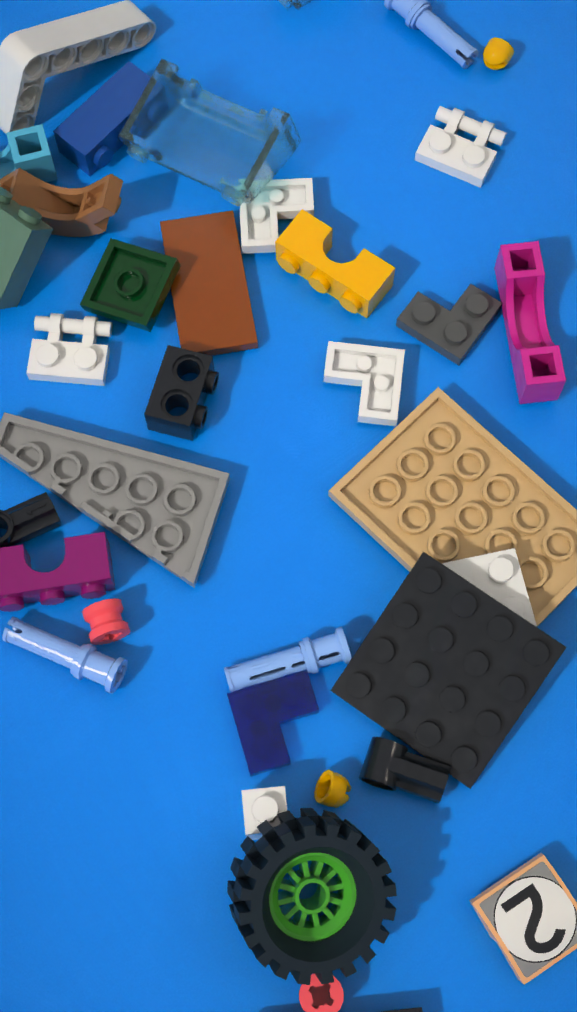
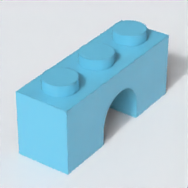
[0,124,58,182]

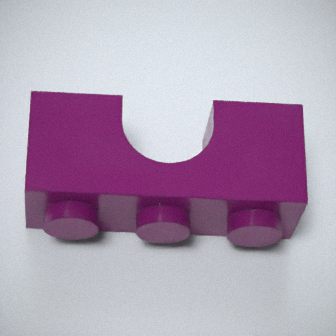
[0,532,116,612]

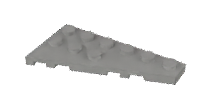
[0,412,230,588]

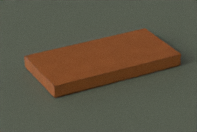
[160,210,258,356]

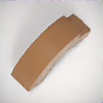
[0,168,123,237]

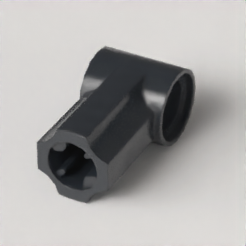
[0,492,61,548]
[359,737,451,803]

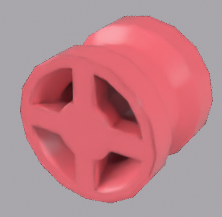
[82,598,131,645]
[299,973,344,1012]

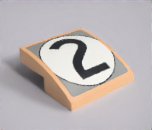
[469,853,577,985]

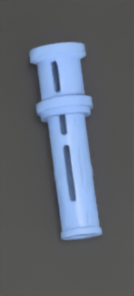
[384,0,479,69]
[2,617,128,694]
[224,626,352,693]

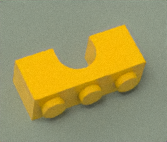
[275,209,395,318]

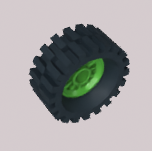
[227,808,397,985]

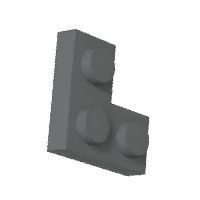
[396,284,502,366]

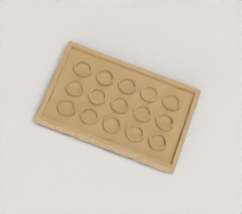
[328,387,577,627]

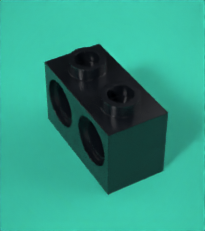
[144,345,219,441]

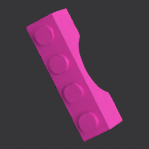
[494,241,566,404]

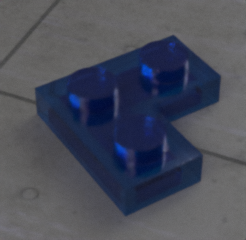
[227,670,319,777]

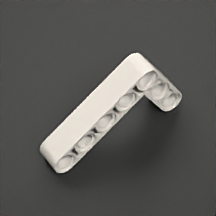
[0,0,156,134]

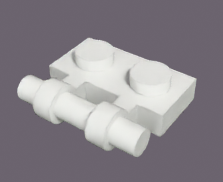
[415,106,507,188]
[26,313,113,386]

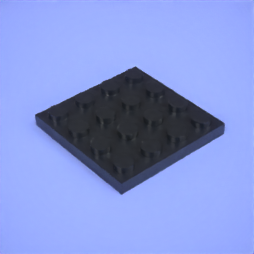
[330,552,566,789]

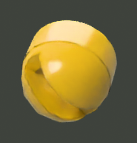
[483,37,514,70]
[314,770,351,808]

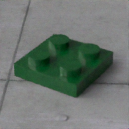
[80,238,181,332]

